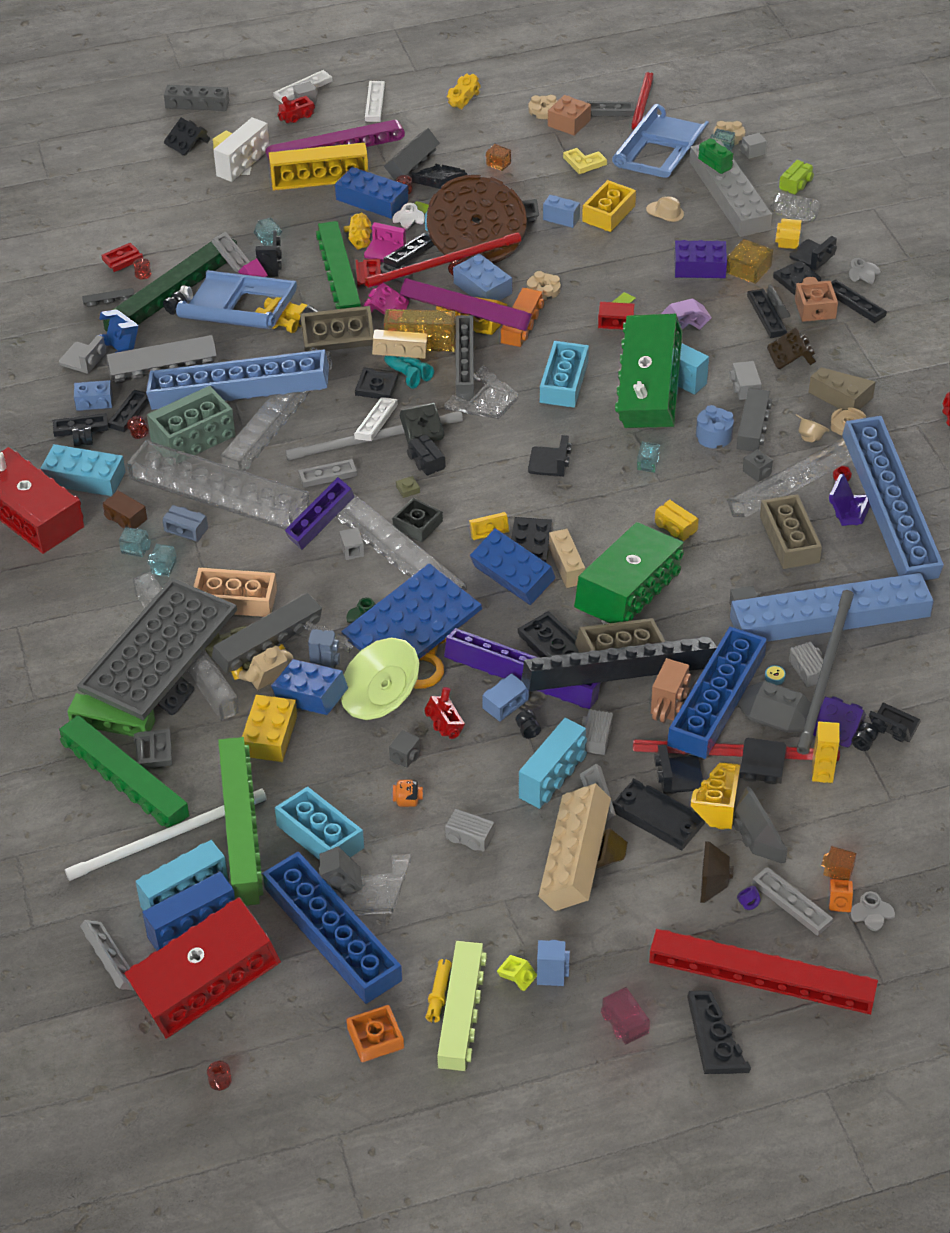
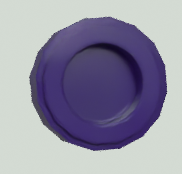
[737,886,761,910]

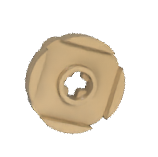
[529,95,557,119]
[713,121,745,146]
[527,271,561,300]
[831,407,866,436]

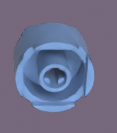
[696,405,734,448]

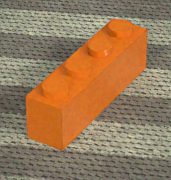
[501,288,544,347]

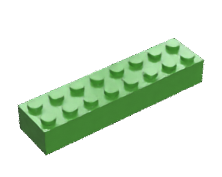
[218,737,263,906]

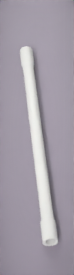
[65,788,267,881]

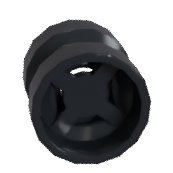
[163,291,187,315]
[72,427,93,447]
[515,710,541,739]
[851,722,879,751]

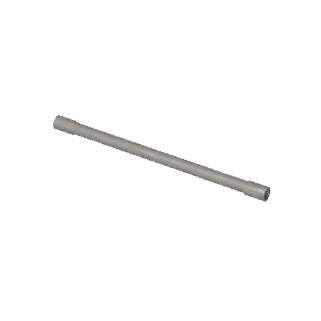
[285,411,463,461]

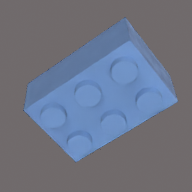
[453,253,512,301]

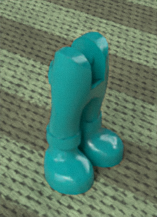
[384,356,434,389]

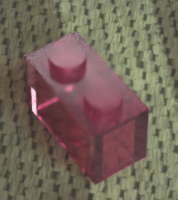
[601,987,650,1045]

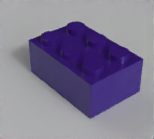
[674,240,727,278]

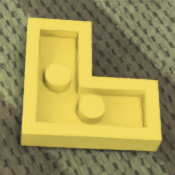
[563,148,607,174]

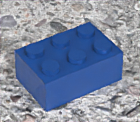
[271,659,348,715]

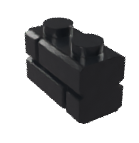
[407,434,446,476]

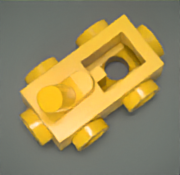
[447,73,481,110]
[343,213,372,250]

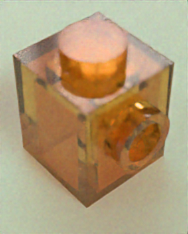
[486,144,511,171]
[821,846,857,881]

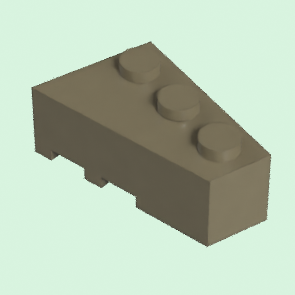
[809,367,876,411]

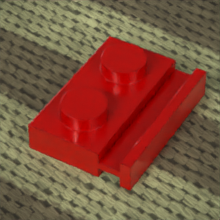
[101,243,143,272]
[356,259,381,287]

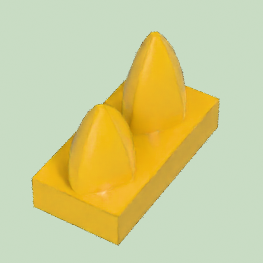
[469,512,510,540]

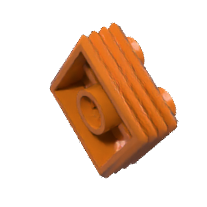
[346,1005,404,1062]

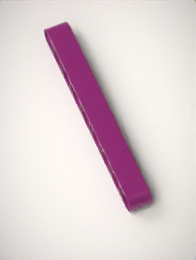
[265,120,405,160]
[400,278,532,331]

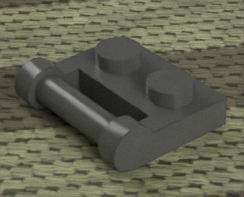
[134,729,172,769]

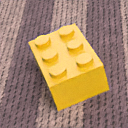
[582,180,636,232]
[242,695,297,762]

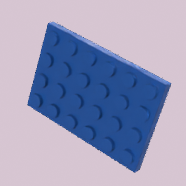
[341,563,482,659]

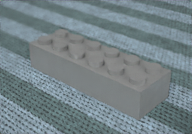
[107,335,217,383]

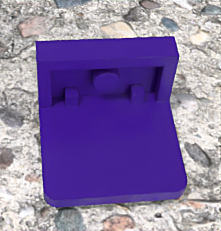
[829,474,870,526]
[813,696,866,748]

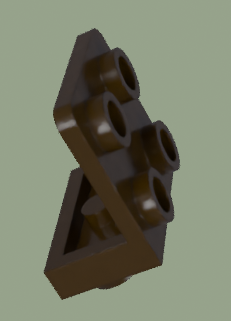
[767,328,816,369]

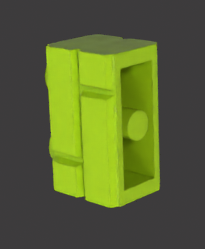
[779,160,814,195]

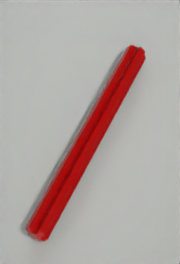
[631,72,653,130]

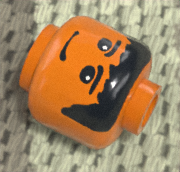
[393,780,423,807]

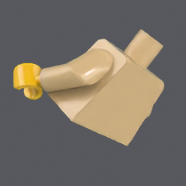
[231,644,293,691]

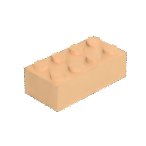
[194,568,277,617]

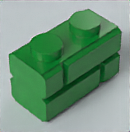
[698,138,734,174]

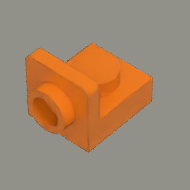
[829,879,853,912]

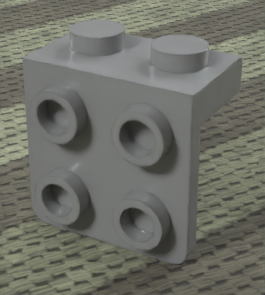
[59,335,106,374]

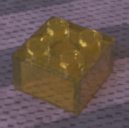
[726,239,773,284]

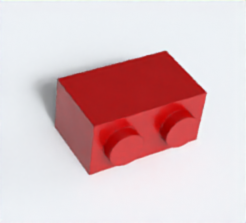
[598,302,635,330]

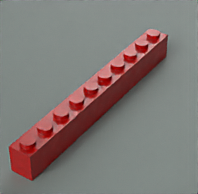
[649,929,878,1015]

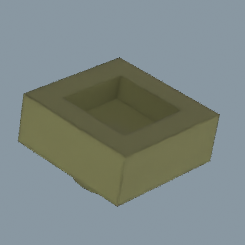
[396,476,420,498]

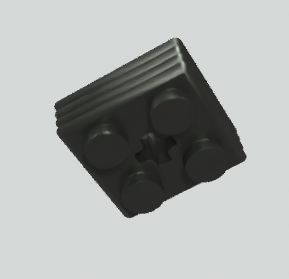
[399,403,445,443]
[392,498,443,542]

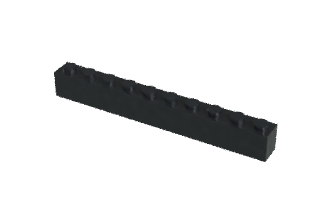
[521,637,717,692]

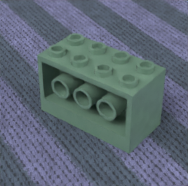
[147,386,235,465]

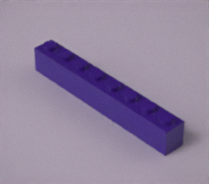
[444,628,600,709]

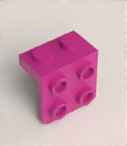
[364,222,406,262]
[362,283,409,323]

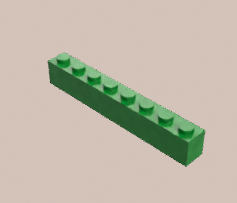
[316,221,361,310]
[59,715,190,828]

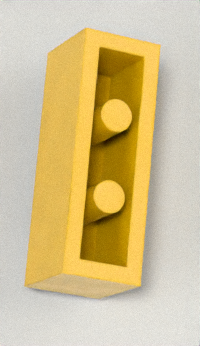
[812,722,839,783]

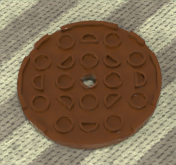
[426,175,527,264]

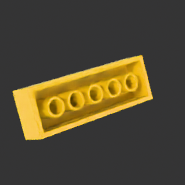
[268,143,368,190]

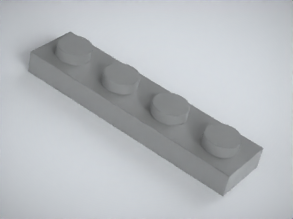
[752,867,833,936]
[80,920,134,990]

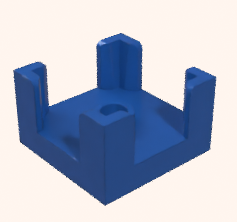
[99,310,139,353]

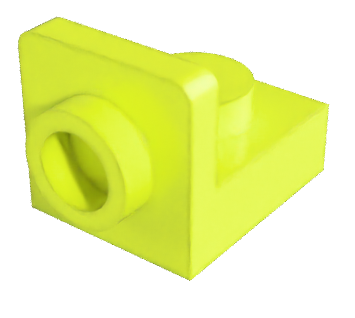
[497,955,537,991]

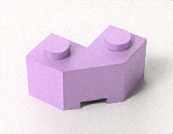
[661,299,712,330]

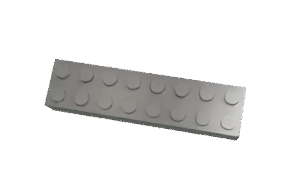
[690,140,772,237]

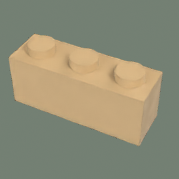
[372,330,427,359]
[549,529,585,588]

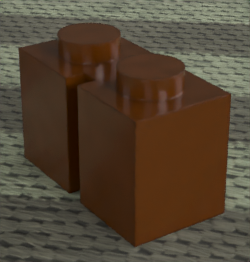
[103,490,148,532]

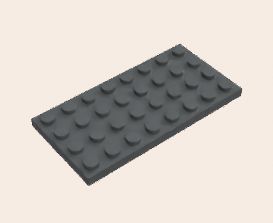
[77,578,237,720]

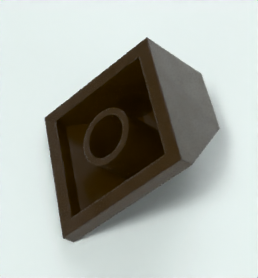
[595,828,628,871]
[700,841,734,903]

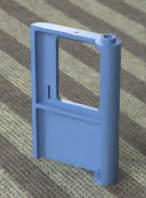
[612,104,709,178]
[176,270,297,330]

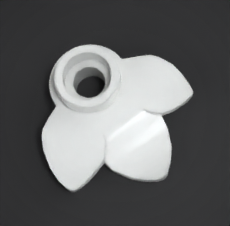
[393,203,425,230]

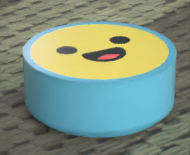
[765,665,786,685]

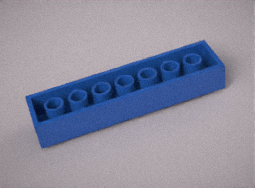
[667,627,767,759]
[262,851,402,1004]

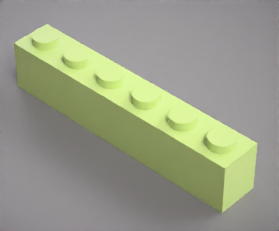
[437,941,487,1071]

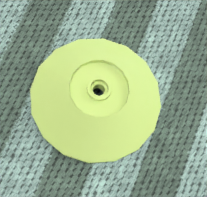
[341,637,420,720]

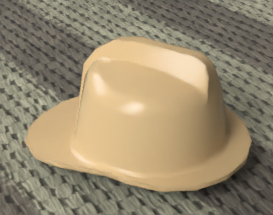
[646,196,684,222]
[796,414,829,442]

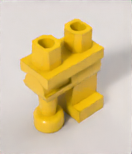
[255,297,307,333]

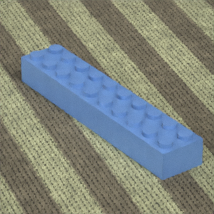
[146,349,329,410]
[842,416,944,581]
[730,573,933,642]

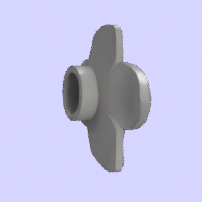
[849,258,881,284]
[851,891,895,931]

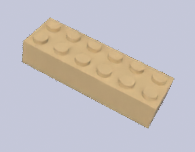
[538,783,611,911]

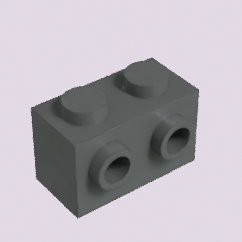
[319,846,362,897]

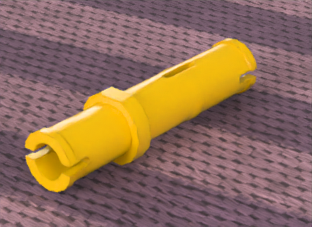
[425,959,452,1023]

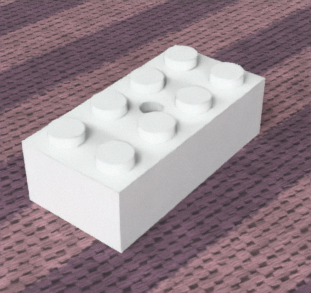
[213,117,270,182]

